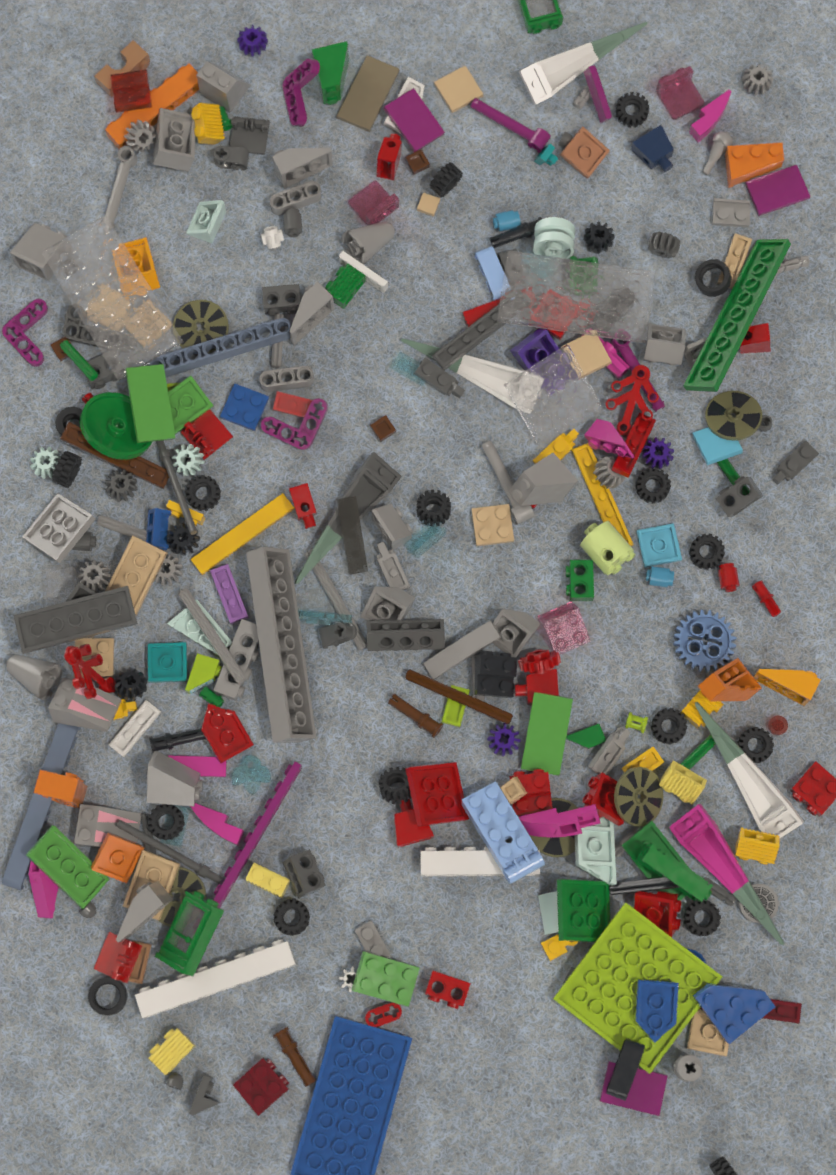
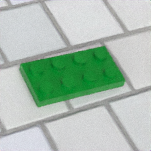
[620,821,691,900]

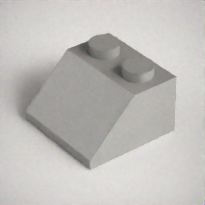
[644,323,685,365]
[372,504,413,550]

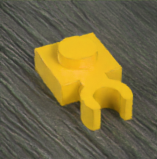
[541,934,578,961]

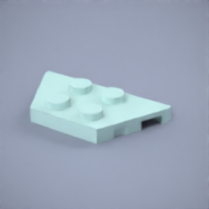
[575,817,617,886]

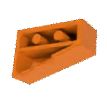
[33,770,88,809]

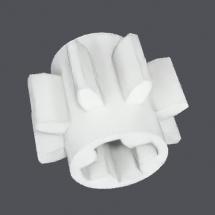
[261,226,284,249]
[339,967,356,992]

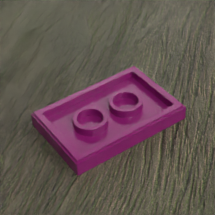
[384,88,445,152]
[745,165,811,216]
[600,1061,668,1116]

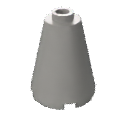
[342,221,395,264]
[6,654,62,700]

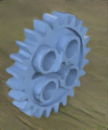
[673,610,737,673]

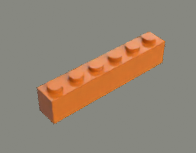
[105,63,200,149]

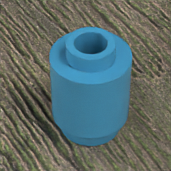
[493,210,521,232]
[646,566,674,587]

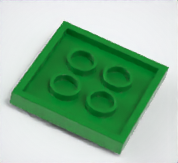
[557,879,610,942]

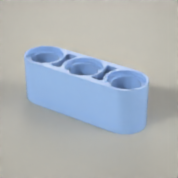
[474,246,511,301]

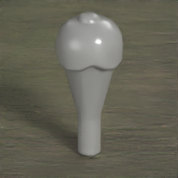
[702,132,733,175]

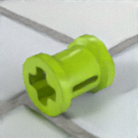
[625,711,648,734]

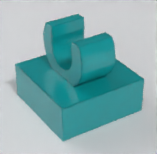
[534,144,558,166]

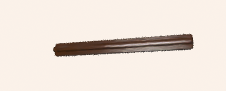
[405,669,513,724]

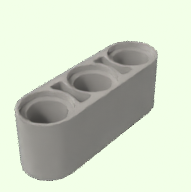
[270,181,322,215]
[259,366,314,392]

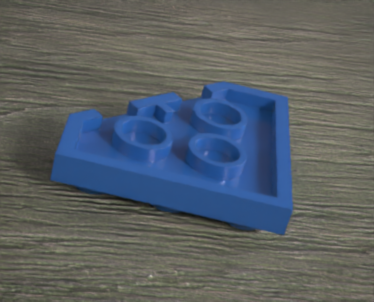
[693,983,775,1044]

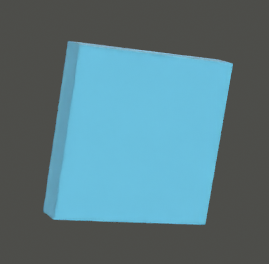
[693,427,743,465]
[636,523,682,568]

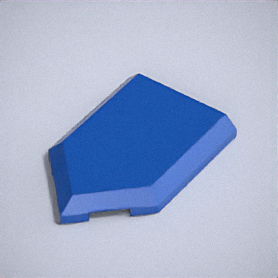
[636,980,679,1043]

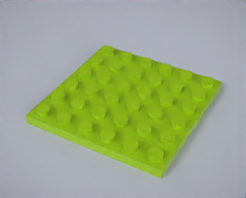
[553,902,722,1074]

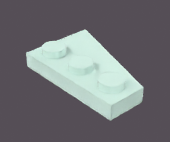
[167,599,232,656]

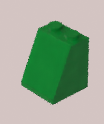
[312,41,349,105]

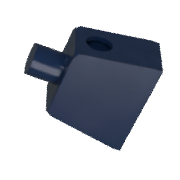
[631,125,674,172]

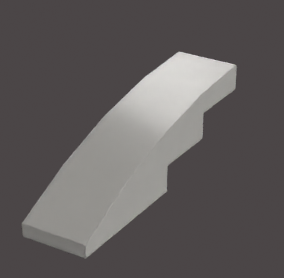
[423,621,501,680]

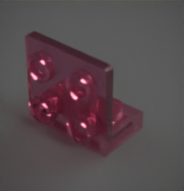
[348,180,399,226]
[537,601,590,655]

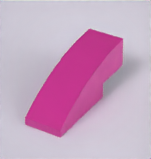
[689,90,731,143]
[190,803,244,846]

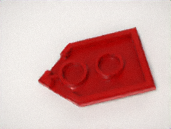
[201,703,254,764]

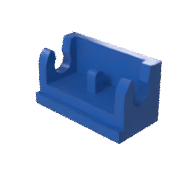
[146,508,171,551]

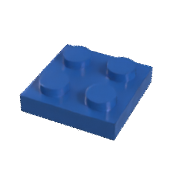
[220,383,269,431]

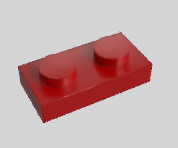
[273,391,313,417]

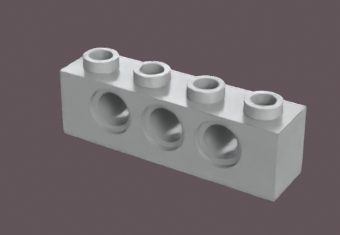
[213,619,259,701]

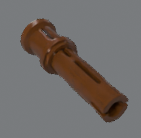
[388,693,444,738]
[273,1026,316,1087]

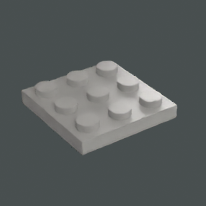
[22,493,96,563]

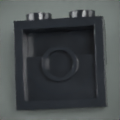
[474,651,517,698]

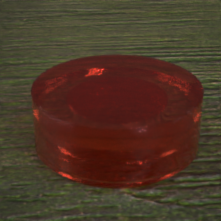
[768,715,788,736]

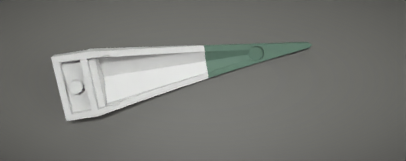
[519,22,648,105]
[401,338,544,414]
[695,702,804,839]

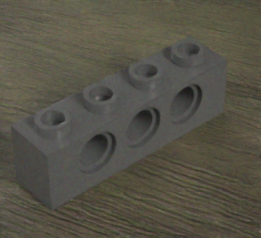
[367,619,445,651]

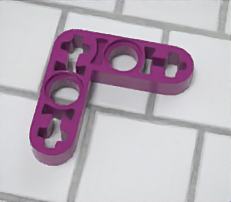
[282,59,320,127]
[2,299,48,367]
[261,398,329,450]

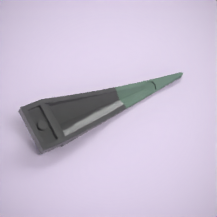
[294,452,402,584]

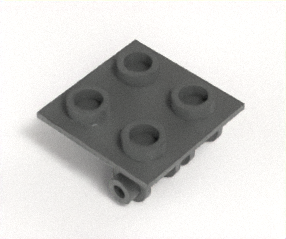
[229,116,270,155]

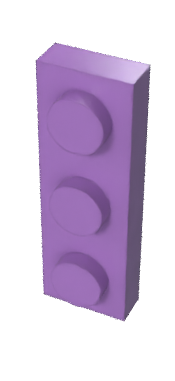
[210,564,249,624]

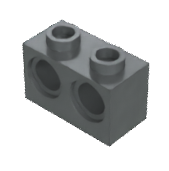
[262,284,301,316]
[85,349,126,389]
[716,476,763,517]
[282,849,326,899]

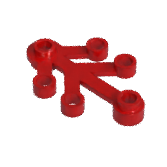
[606,365,659,436]
[64,644,115,699]

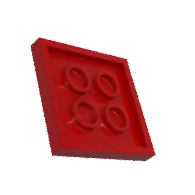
[406,762,469,827]

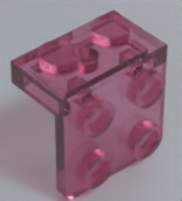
[656,66,704,120]

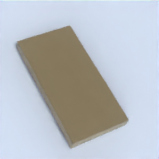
[337,55,400,132]

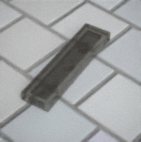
[336,496,368,575]

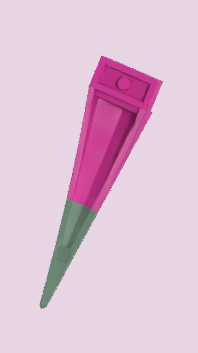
[669,804,784,945]

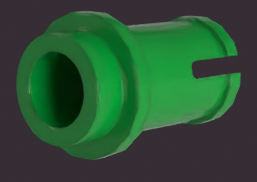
[219,107,233,131]
[199,686,224,708]

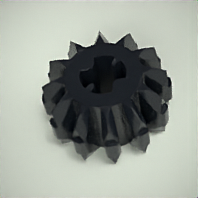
[583,221,615,254]
[167,523,200,556]
[114,668,147,701]

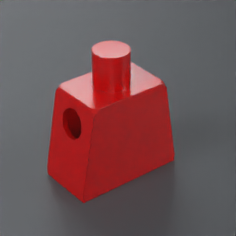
[376,133,402,181]
[740,323,771,354]
[289,483,317,529]
[515,669,559,705]
[394,799,434,848]

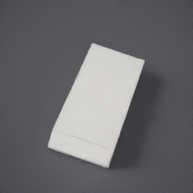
[339,251,388,293]
[109,700,161,757]

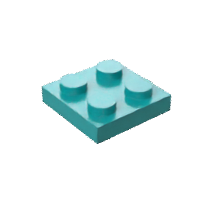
[148,642,188,683]

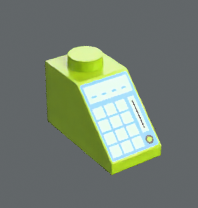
[185,653,223,694]

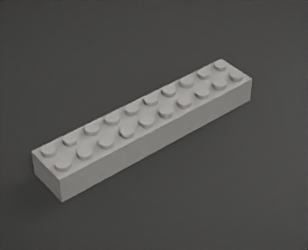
[246,547,316,743]

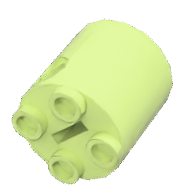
[580,521,636,575]

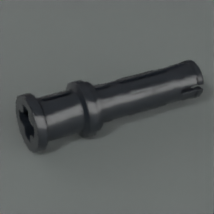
[490,217,542,249]
[149,728,206,753]

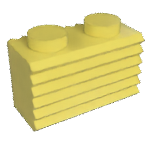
[659,760,707,805]
[246,863,291,898]
[149,1028,196,1075]

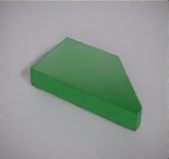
[566,724,606,749]

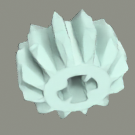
[172,444,205,476]
[30,446,61,479]

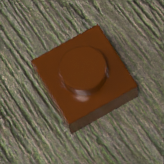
[405,149,430,175]
[50,337,71,362]
[370,415,396,442]

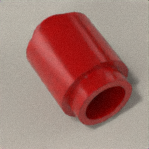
[718,563,740,592]

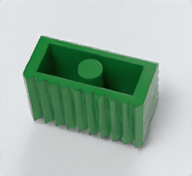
[325,263,366,309]

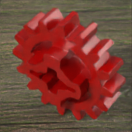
[518,649,561,674]

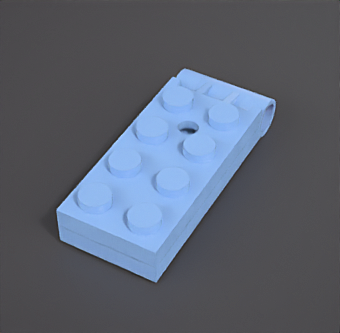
[462,781,545,884]

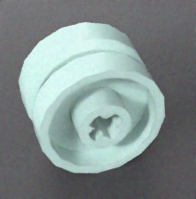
[533,217,575,262]

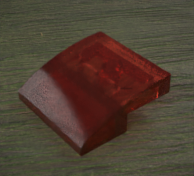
[111,69,152,113]

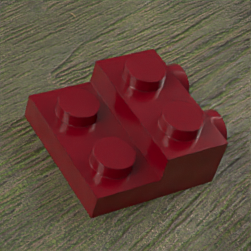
[233,1058,289,1116]

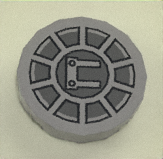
[738,883,779,924]

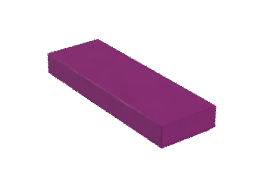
[583,65,612,123]

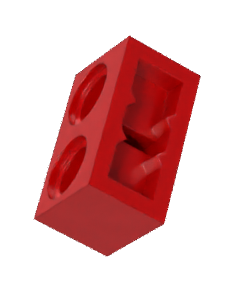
[425,971,471,1009]

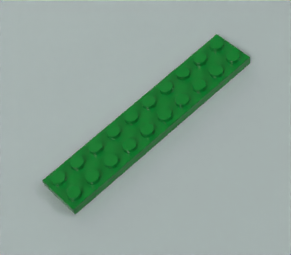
[683,239,791,392]

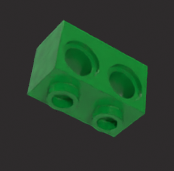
[565,560,594,601]

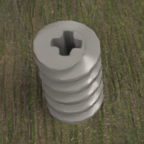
[673,1055,703,1081]

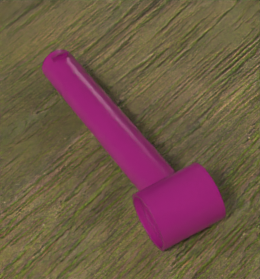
[470,98,551,153]
[610,331,665,412]

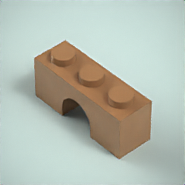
[94,40,150,97]

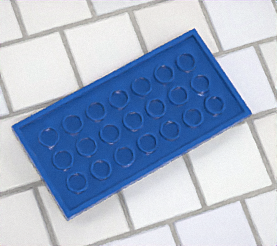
[290,1016,412,1175]

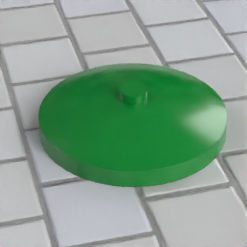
[80,392,152,460]

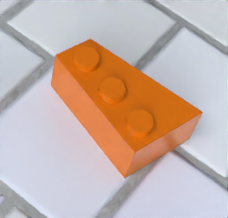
[725,143,784,188]
[698,658,762,701]

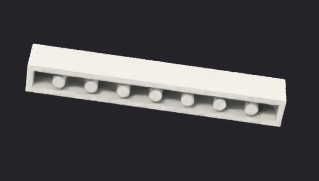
[135,939,296,1019]

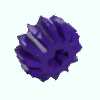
[237,24,268,57]
[642,437,674,470]
[487,723,521,757]

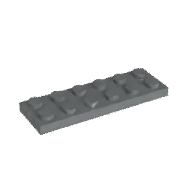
[13,586,138,654]

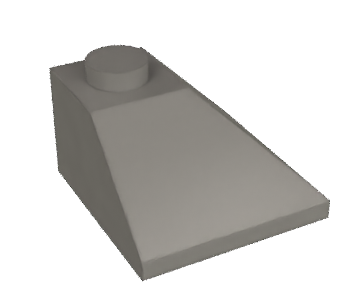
[360,586,415,621]
[493,609,541,657]

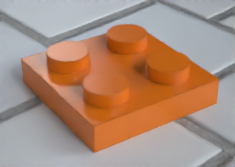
[90,832,144,883]

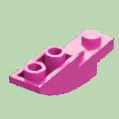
[518,805,601,837]

